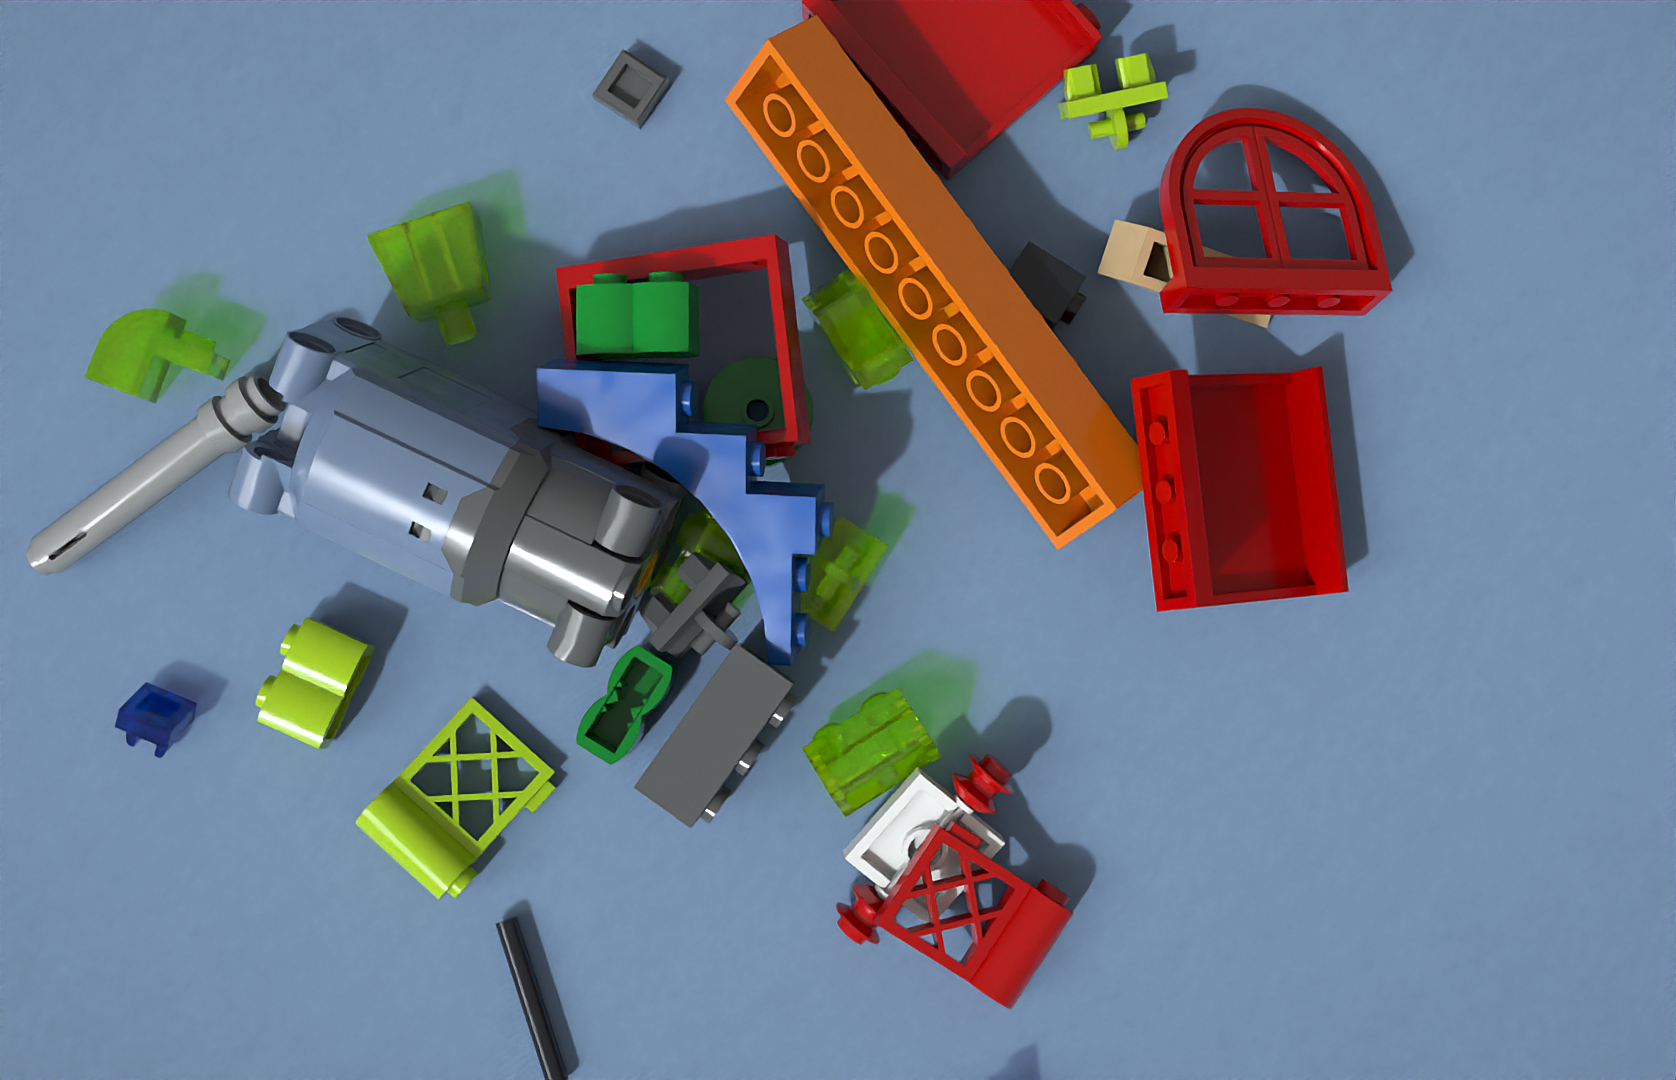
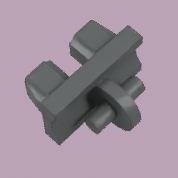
[640,552,749,659]

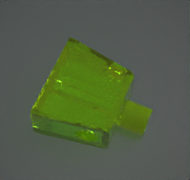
[367,201,492,345]

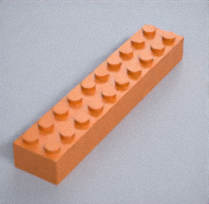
[724,15,1143,550]

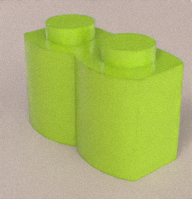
[255,617,376,749]

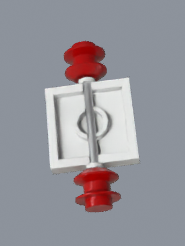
[836,753,1014,945]

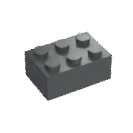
[633,643,798,829]

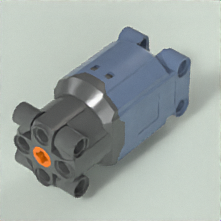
[228,316,688,668]

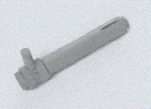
[26,371,285,575]

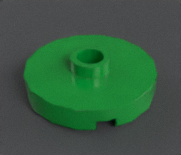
[702,356,813,468]

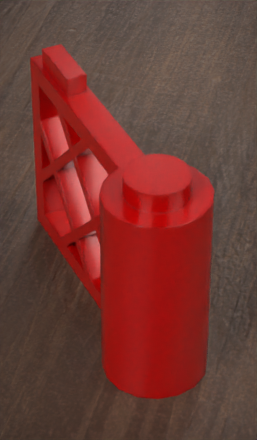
[872,820,1074,1009]

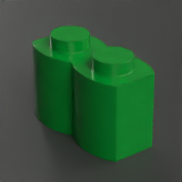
[576,272,699,360]
[576,645,677,765]

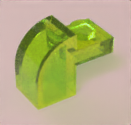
[801,269,913,391]
[84,309,231,403]

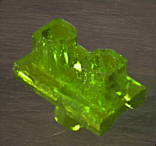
[801,516,888,632]

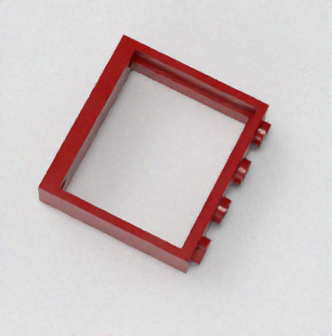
[556,234,811,471]

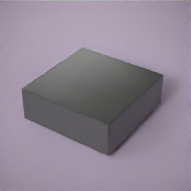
[592,49,670,129]

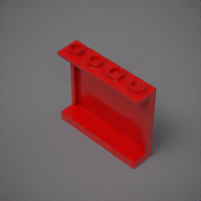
[801,0,1103,181]
[1130,366,1349,612]

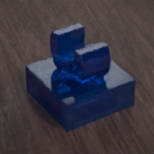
[115,682,197,758]

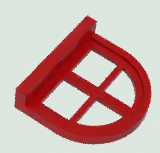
[1159,108,1393,316]

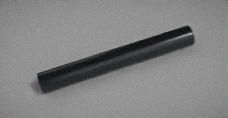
[495,916,569,1080]

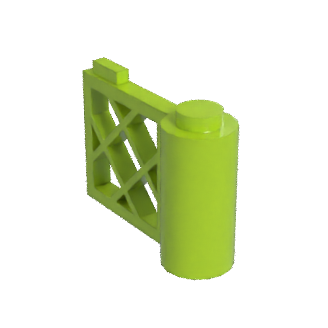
[355,697,556,900]

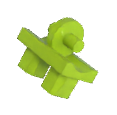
[1058,53,1168,151]

